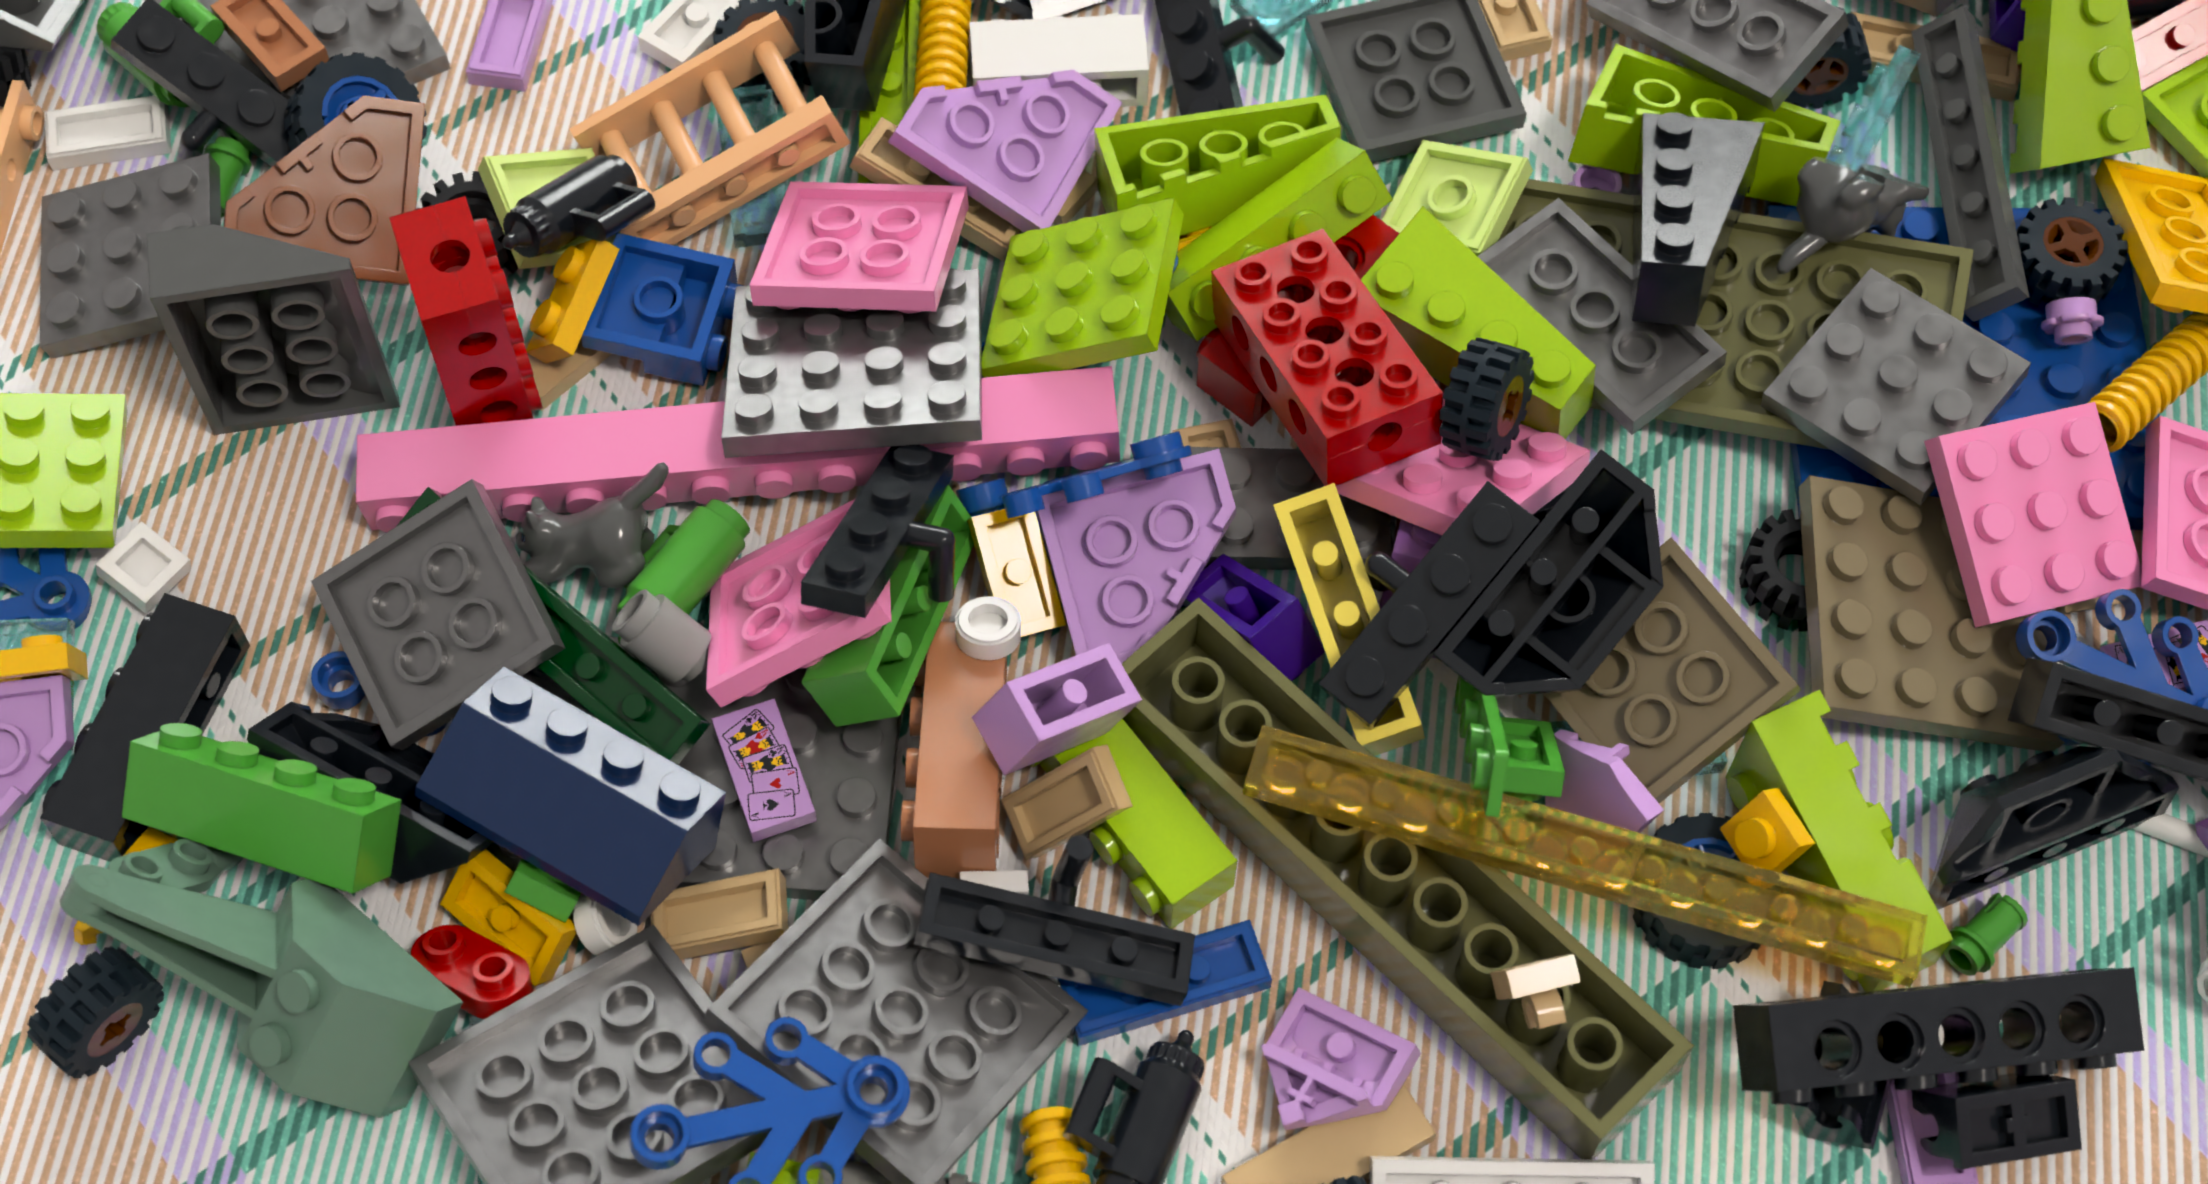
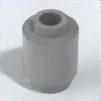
[612,589,711,684]

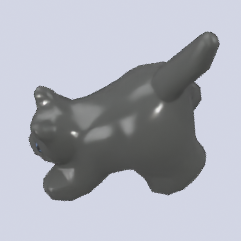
[1776,157,1929,274]
[516,462,669,588]

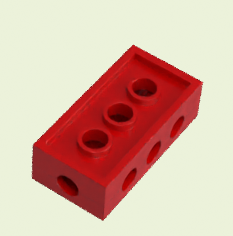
[389,196,543,426]
[1211,229,1443,486]

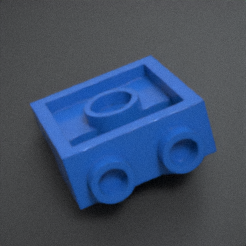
[581,233,744,386]

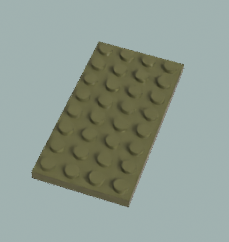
[1498,179,1974,450]

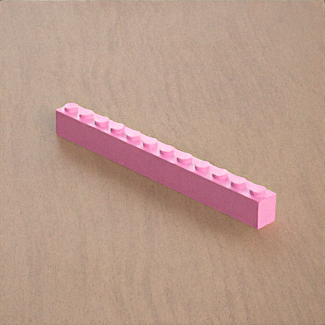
[356,366,1120,532]

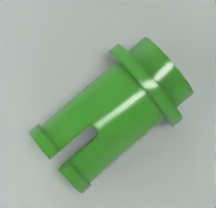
[204,137,252,217]
[1944,893,2028,976]

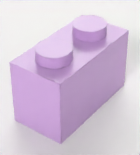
[972,643,1142,776]

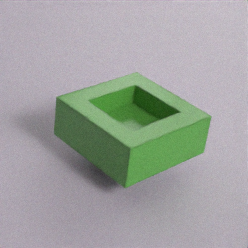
[504,858,581,923]

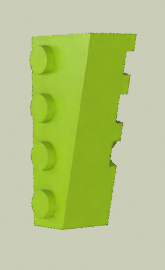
[2009,0,2151,174]
[1568,44,1841,206]
[1094,94,1341,236]
[1361,206,1596,439]
[1725,689,1953,992]

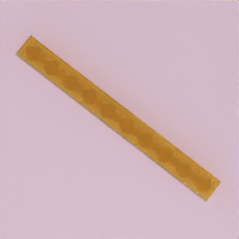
[1242,725,1928,987]

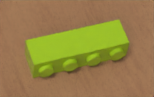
[1165,137,1393,341]
[1029,718,1238,929]

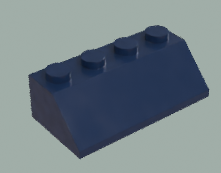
[415,667,726,926]

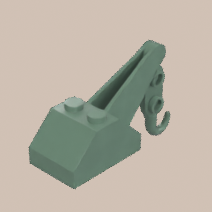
[60,839,463,1118]

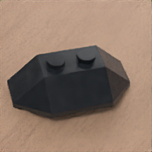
[1433,449,1664,697]
[247,702,494,884]
[1928,746,2180,910]

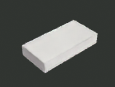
[44,95,172,171]

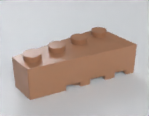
[901,621,1007,879]

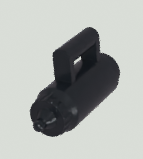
[502,155,655,258]
[1063,1030,1205,1184]

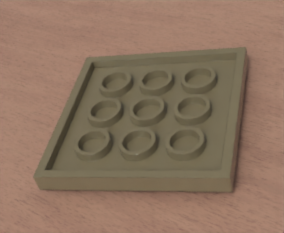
[1798,475,2065,752]

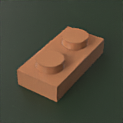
[210,0,329,92]

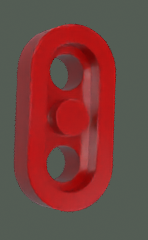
[411,925,534,1020]

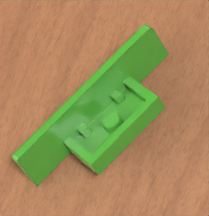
[1454,676,1565,817]

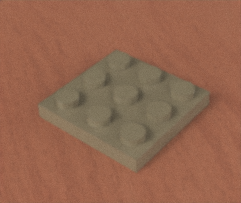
[1543,537,1801,803]

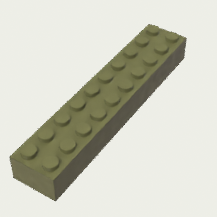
[1122,597,1694,1159]

